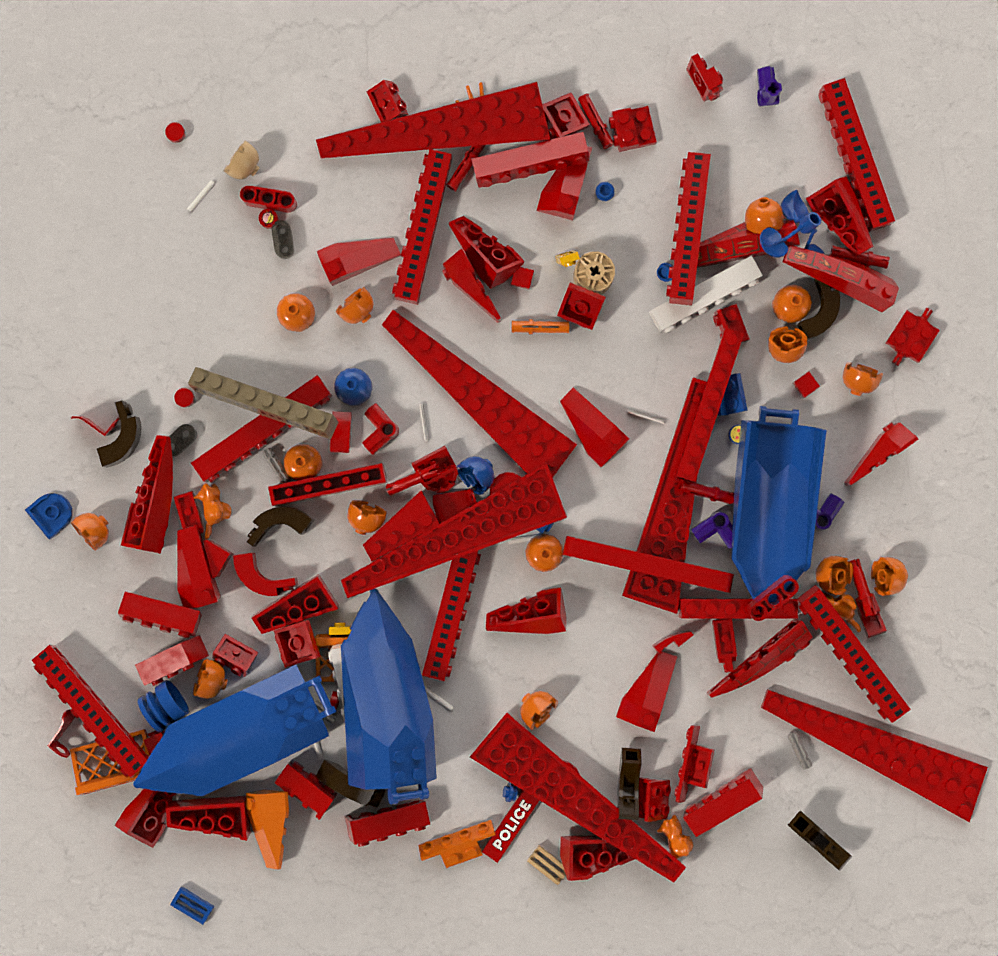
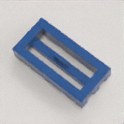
[170,886,214,925]

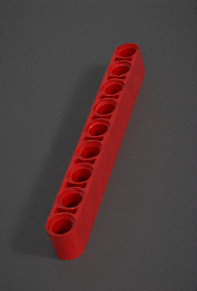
[562,536,735,593]

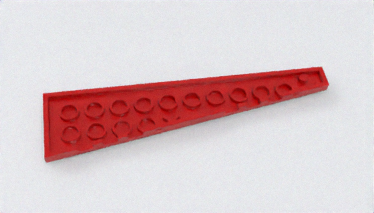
[316,82,551,158]
[382,310,577,478]
[622,377,706,614]
[341,463,567,598]
[761,689,988,822]
[469,713,686,883]

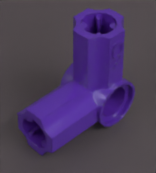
[757,66,782,107]
[815,493,845,531]
[691,511,733,549]

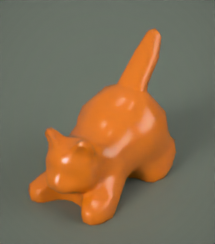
[194,483,232,540]
[823,593,861,632]
[657,815,693,859]

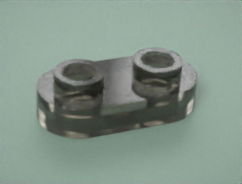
[272,220,294,259]
[169,424,197,457]

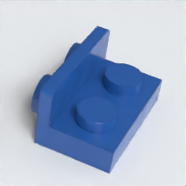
[718,373,748,416]

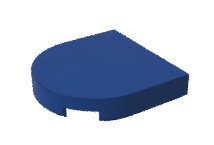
[25,493,73,539]

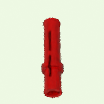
[578,93,614,149]
[446,145,486,192]
[830,245,890,269]
[386,463,441,496]
[678,479,734,504]
[848,559,877,618]

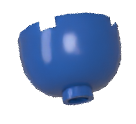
[334,368,373,406]
[457,456,494,495]

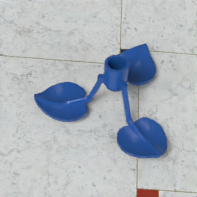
[760,190,825,258]

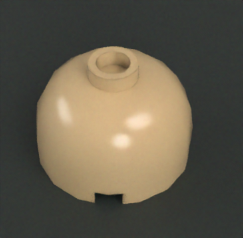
[223,140,260,180]

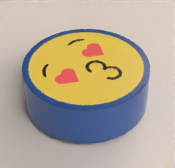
[728,425,741,444]

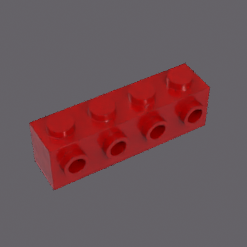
[118,591,202,638]

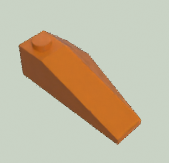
[245,789,289,870]

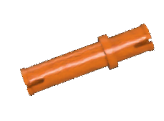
[511,319,569,335]

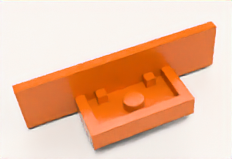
[418,820,495,868]

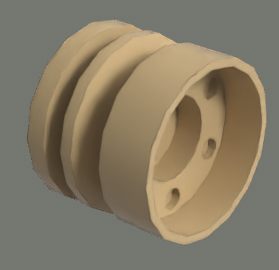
[573,251,615,295]

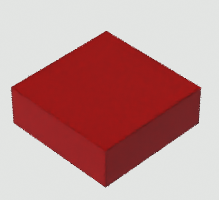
[511,267,534,290]
[793,371,820,398]

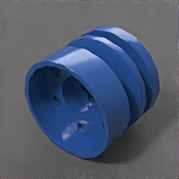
[138,680,189,732]

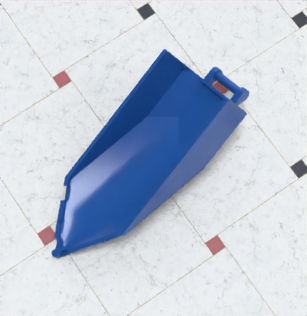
[731,406,827,613]
[341,589,437,805]
[133,665,336,796]

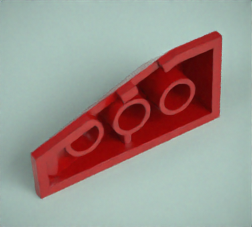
[536,146,592,221]
[806,176,873,256]
[449,216,525,289]
[317,238,401,286]
[442,249,501,323]
[560,387,629,467]
[844,422,919,486]
[177,525,221,608]
[485,587,566,634]
[616,651,677,732]
[114,789,176,848]
[560,835,635,881]

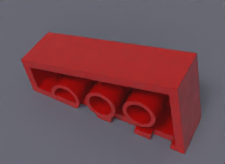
[363,491,440,562]
[251,574,339,634]
[683,768,763,837]
[166,796,251,841]
[345,799,431,847]

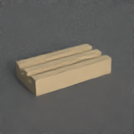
[527,845,566,885]

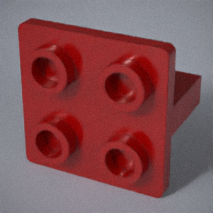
[639,777,671,822]

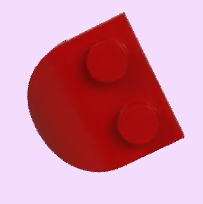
[411,446,458,493]

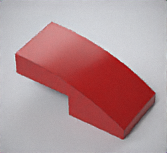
[330,411,352,453]
[855,593,887,638]
[652,631,694,653]

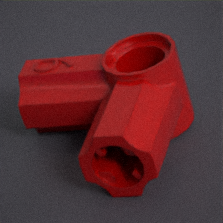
[362,403,399,455]

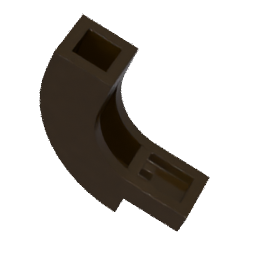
[797,278,840,341]
[96,400,141,468]
[247,507,315,547]
[617,748,642,820]
[316,759,386,808]
[788,811,852,871]

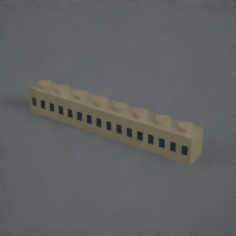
[188,367,338,439]

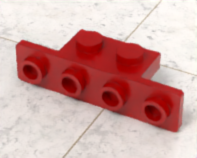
[674,725,715,803]

